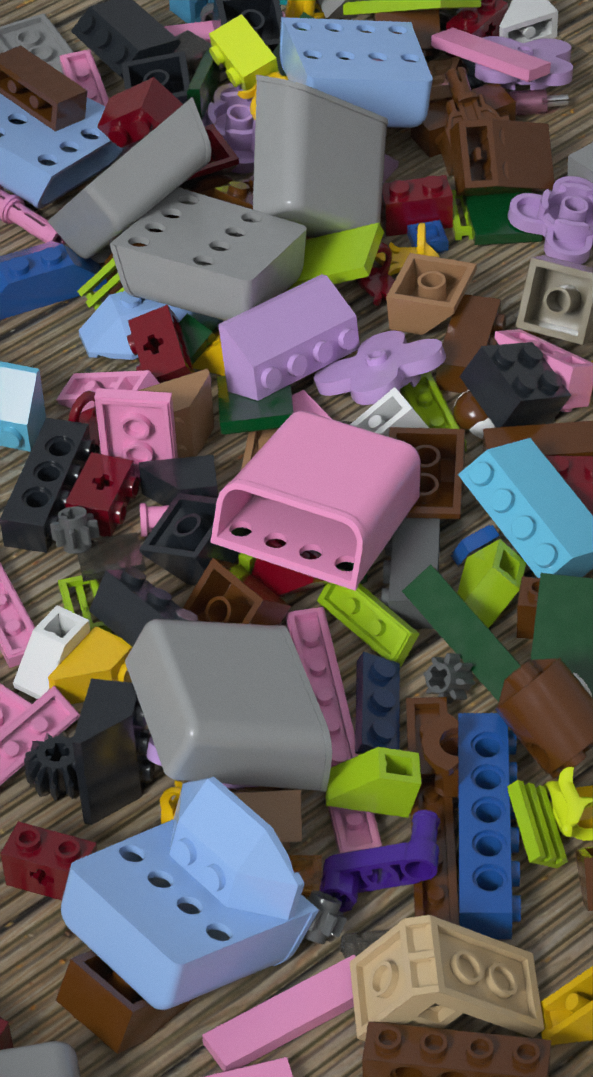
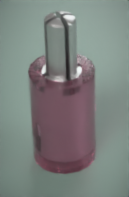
[507,89,569,116]

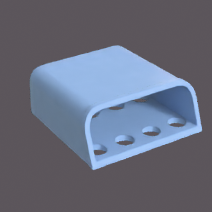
[279,17,433,128]
[0,94,126,209]
[61,820,319,1010]

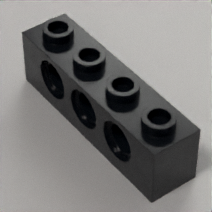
[0,418,95,553]

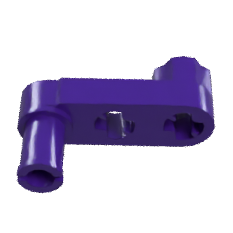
[320,810,440,912]

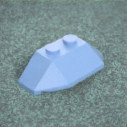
[79,291,223,360]
[169,777,305,920]

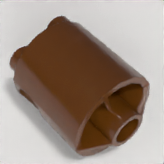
[495,657,593,779]

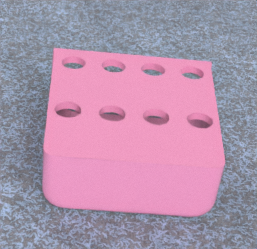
[210,411,420,591]

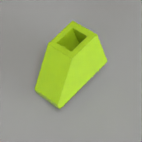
[457,539,526,628]
[326,747,421,818]

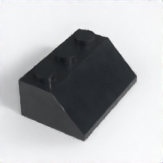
[71,0,181,78]
[89,567,198,647]
[72,678,155,825]

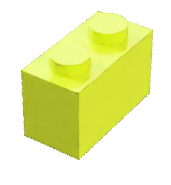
[209,14,279,91]

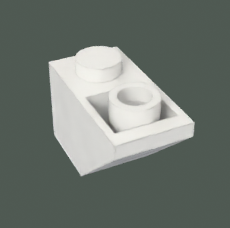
[13,605,90,699]

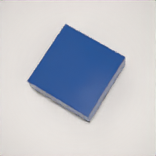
[407,220,449,252]
[451,525,500,567]

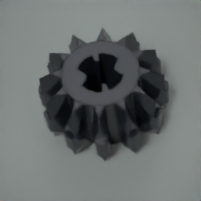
[24,730,79,802]

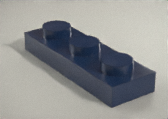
[355,651,400,754]

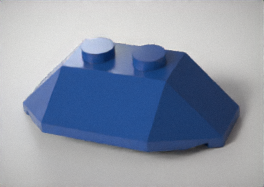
[0,241,107,320]

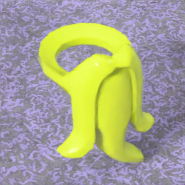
[543,767,593,841]

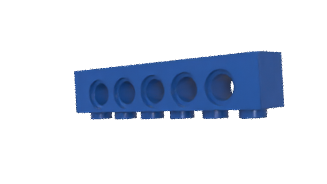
[458,713,521,939]

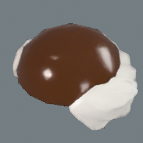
[453,390,496,439]

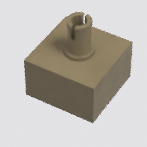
[515,255,593,345]

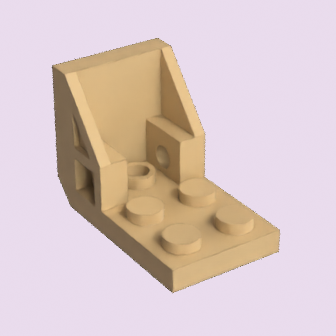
[350,915,544,1041]

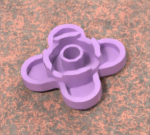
[475,36,573,91]
[202,83,255,173]
[508,176,593,265]
[314,331,446,405]

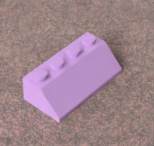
[218,274,360,401]

